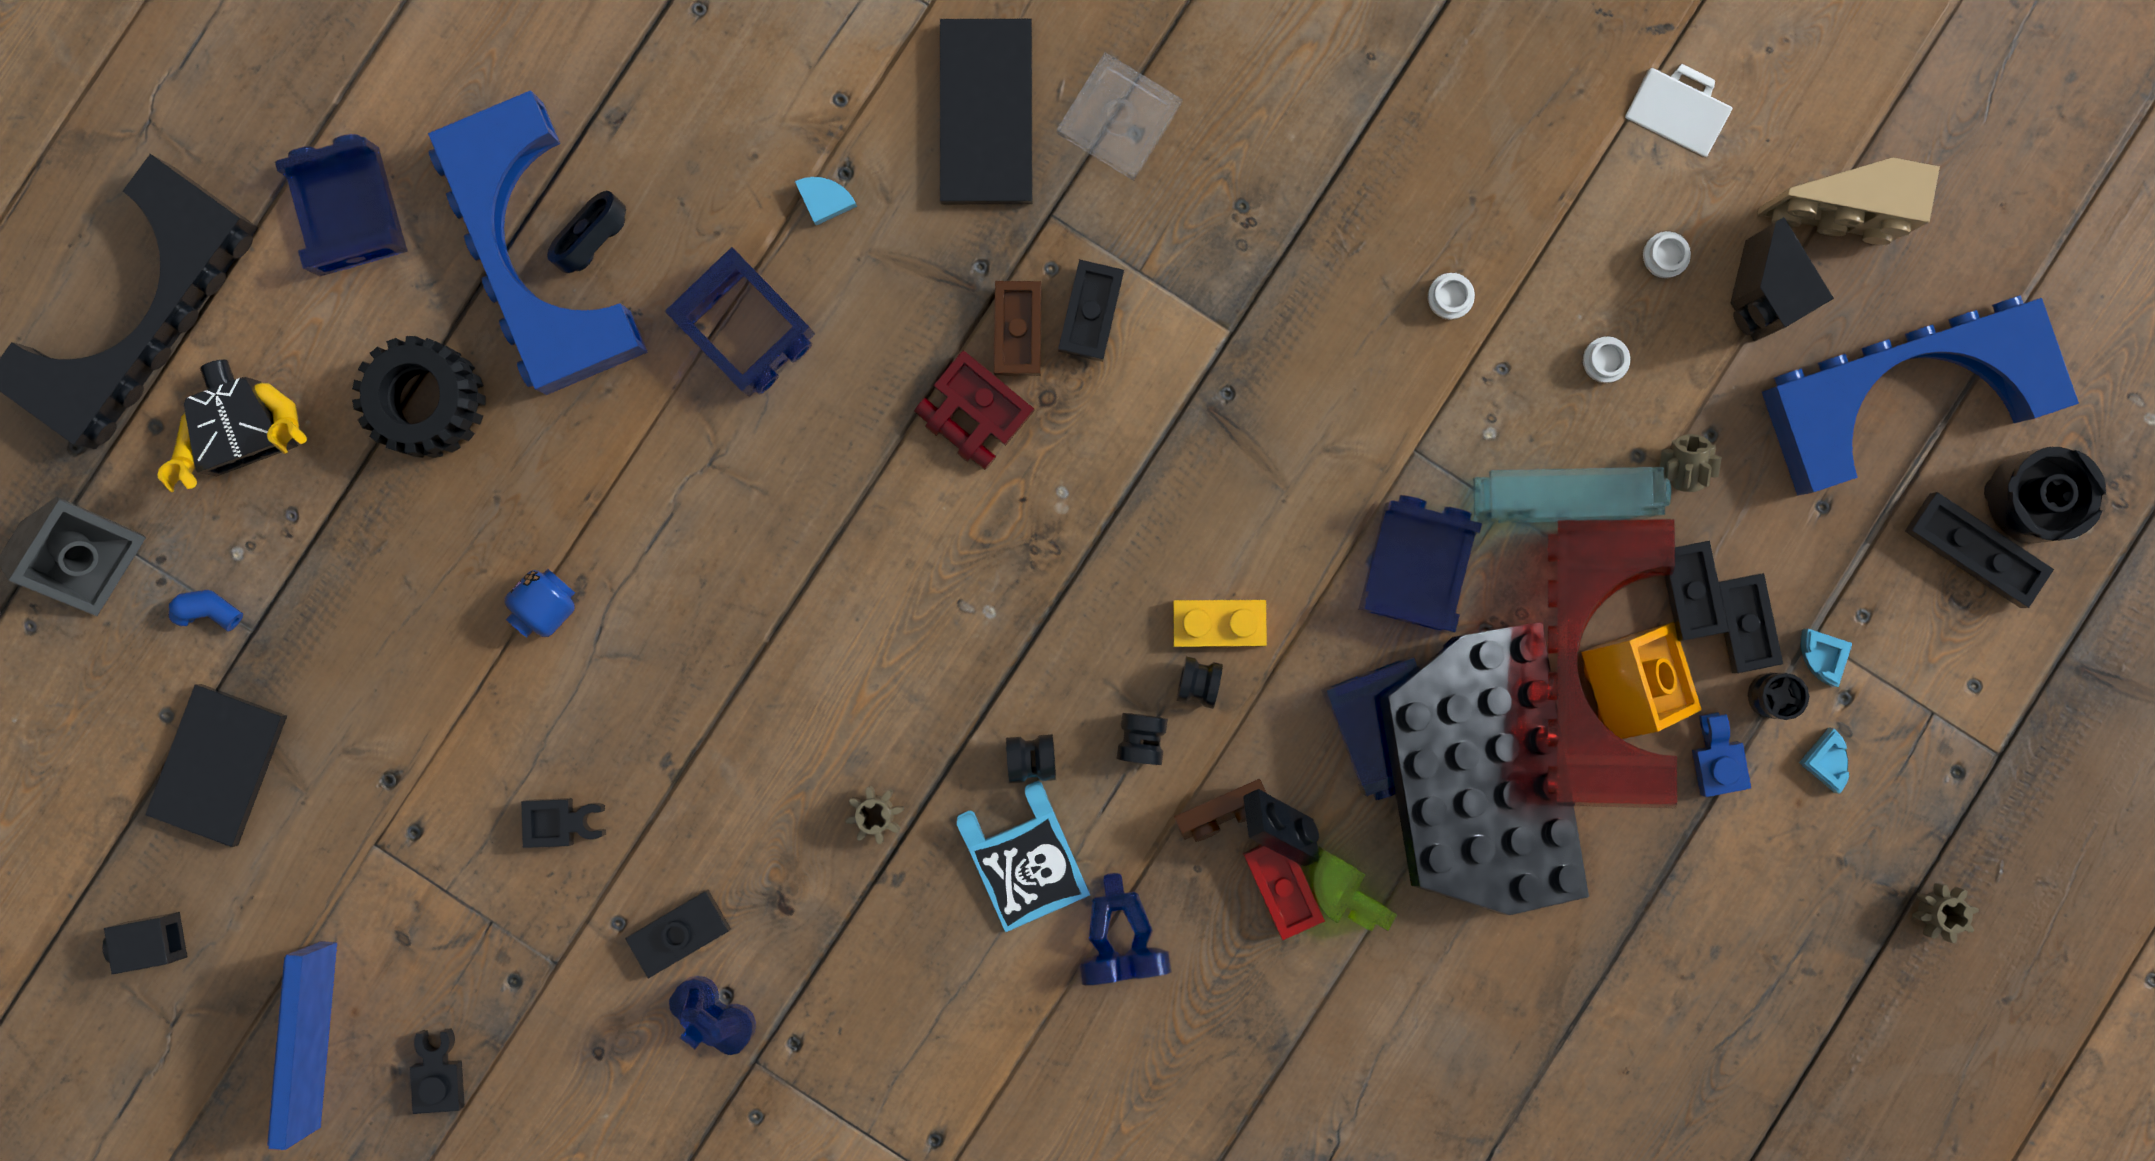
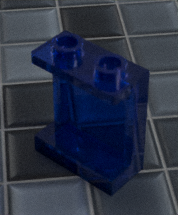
[275,134,408,277]
[1358,495,1482,633]
[1321,657,1417,800]

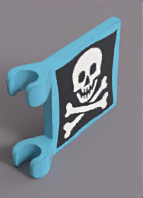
[957,781,1090,932]

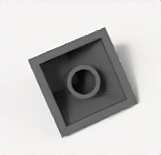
[0,497,146,616]

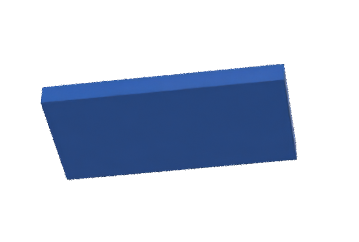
[267,941,337,1150]

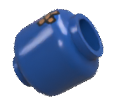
[505,569,575,638]

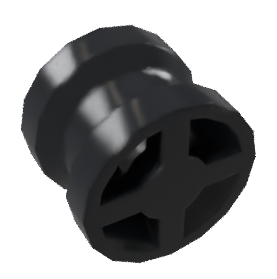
[1176,656,1223,709]

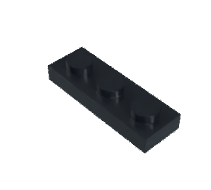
[1905,492,2054,608]

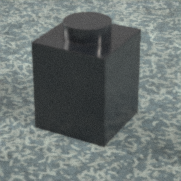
[102,912,188,974]

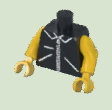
[157,359,307,493]

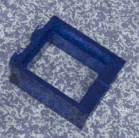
[665,247,815,397]

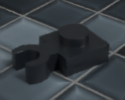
[521,798,606,848]
[410,1028,465,1114]

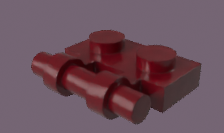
[914,350,1035,470]

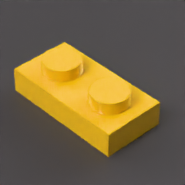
[1173,600,1267,647]

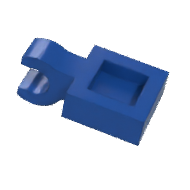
[1692,712,1752,797]

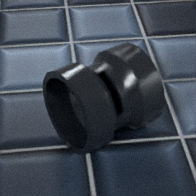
[1747,672,1810,720]
[1116,713,1168,765]
[1006,734,1056,784]

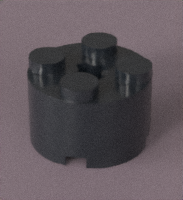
[1984,447,2106,543]

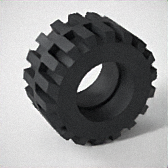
[352,336,486,458]

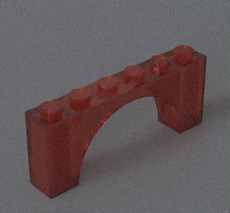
[1548,519,1677,809]

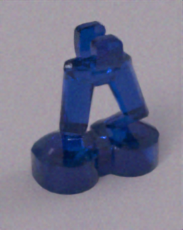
[1079,873,1172,986]
[669,976,756,1055]

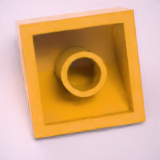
[1581,622,1702,742]

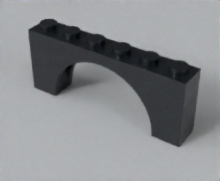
[0,154,258,449]

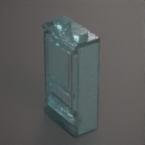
[1473,467,1671,524]

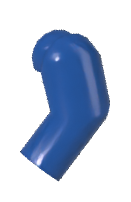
[168,590,243,631]

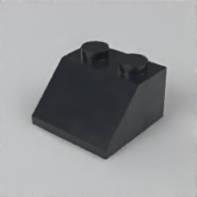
[1730,217,1834,342]

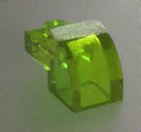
[1309,846,1397,931]

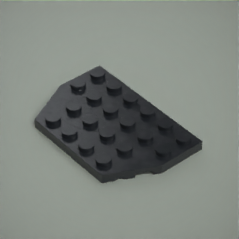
[1380,622,1589,915]

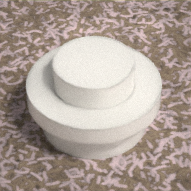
[1643,231,1691,278]
[1428,273,1475,320]
[1583,336,1630,383]

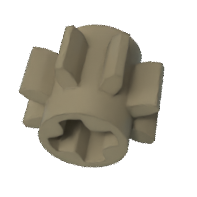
[1659,434,1722,492]
[845,786,905,845]
[1912,883,1979,943]

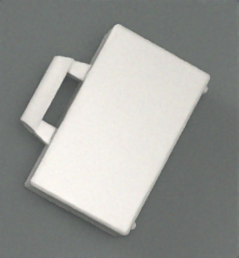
[1625,64,1733,157]

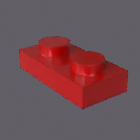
[1243,845,1325,940]

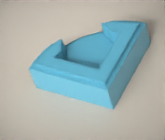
[795,177,857,226]
[1801,629,1852,687]
[1799,728,1849,794]

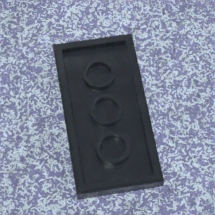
[940,19,1033,205]

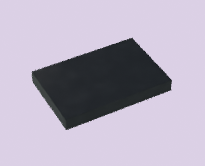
[145,684,287,847]

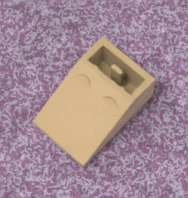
[1757,158,1940,245]

